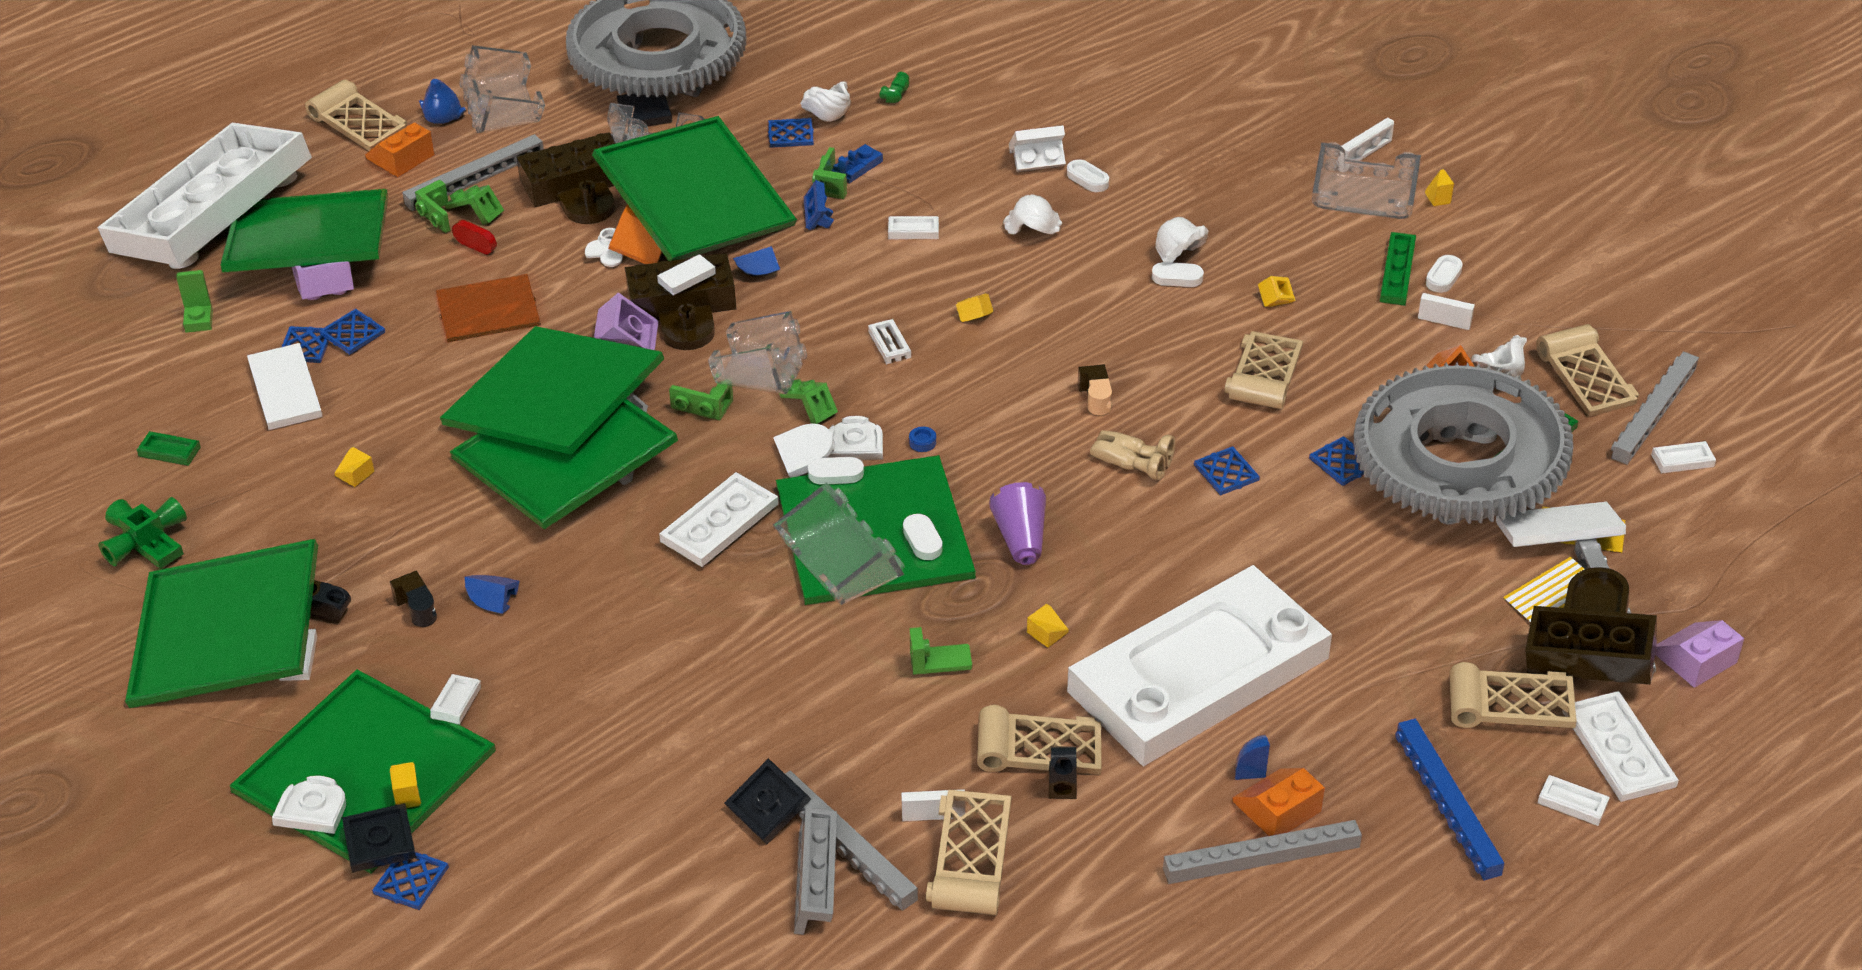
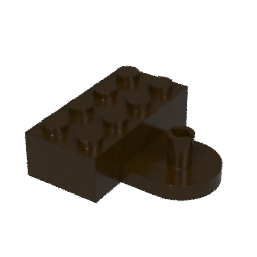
[516,132,616,224]
[625,253,737,350]
[1525,567,1657,685]

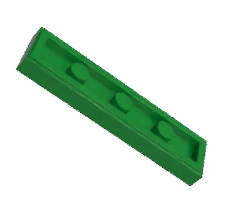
[1380,232,1416,306]

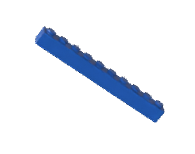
[1395,718,1505,880]

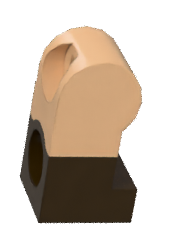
[1078,364,1112,415]

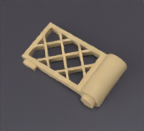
[305,79,407,151]
[1536,324,1639,417]
[1225,331,1303,409]
[1449,662,1577,728]
[977,705,1101,775]
[926,790,1011,915]

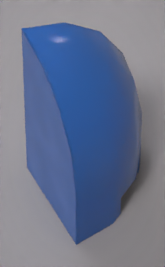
[733,246,780,276]
[464,575,520,614]
[1235,735,1270,780]

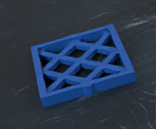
[768,118,814,148]
[320,308,385,355]
[282,326,332,363]
[1309,436,1364,486]
[1194,446,1260,495]
[372,852,449,910]

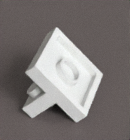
[1009,126,1066,172]

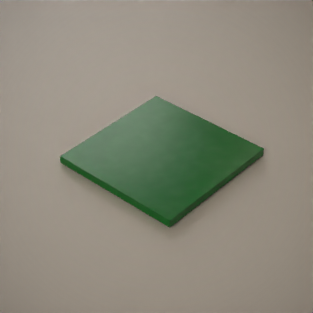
[592,116,797,261]
[220,189,388,273]
[440,326,664,455]
[450,399,678,529]
[776,455,976,605]
[125,539,319,708]
[229,669,496,874]

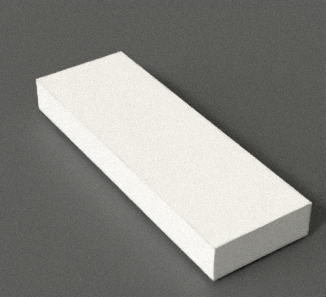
[1337,118,1394,171]

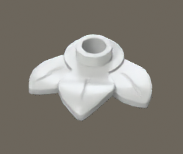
[585,228,623,267]

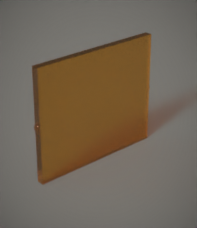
[436,274,541,343]

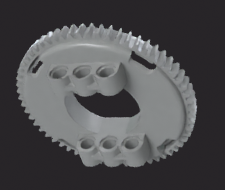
[566,0,747,97]
[1353,362,1573,524]

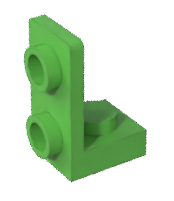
[812,147,847,199]
[415,179,450,233]
[445,185,504,225]
[176,270,213,333]
[669,378,733,420]
[779,379,838,424]
[909,627,972,675]

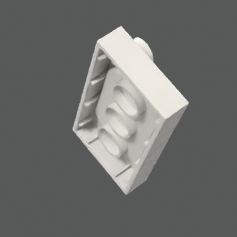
[97,123,312,269]
[1067,565,1332,766]

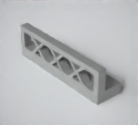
[794,807,837,935]

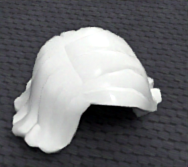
[800,81,851,122]
[1003,194,1062,235]
[1155,217,1209,263]
[1471,335,1527,377]

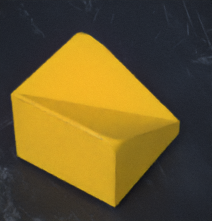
[1425,169,1454,206]
[1258,276,1295,307]
[956,293,993,322]
[335,447,375,487]
[1027,604,1069,648]
[390,762,421,808]

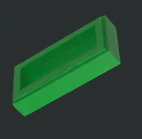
[137,431,201,466]

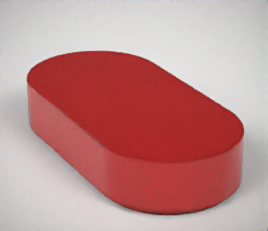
[452,220,497,255]

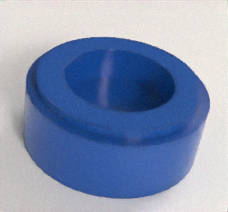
[909,426,936,452]

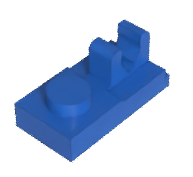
[832,144,883,184]
[804,180,834,230]

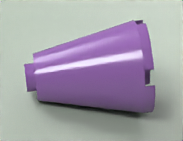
[989,482,1046,565]

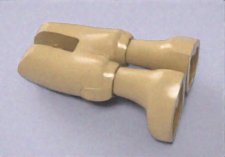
[1090,430,1175,480]

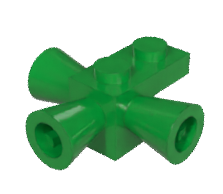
[98,497,187,569]

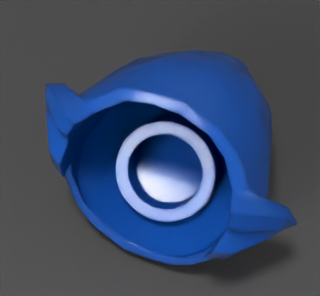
[419,79,466,124]

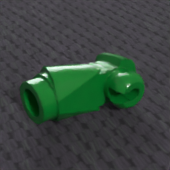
[879,72,910,103]

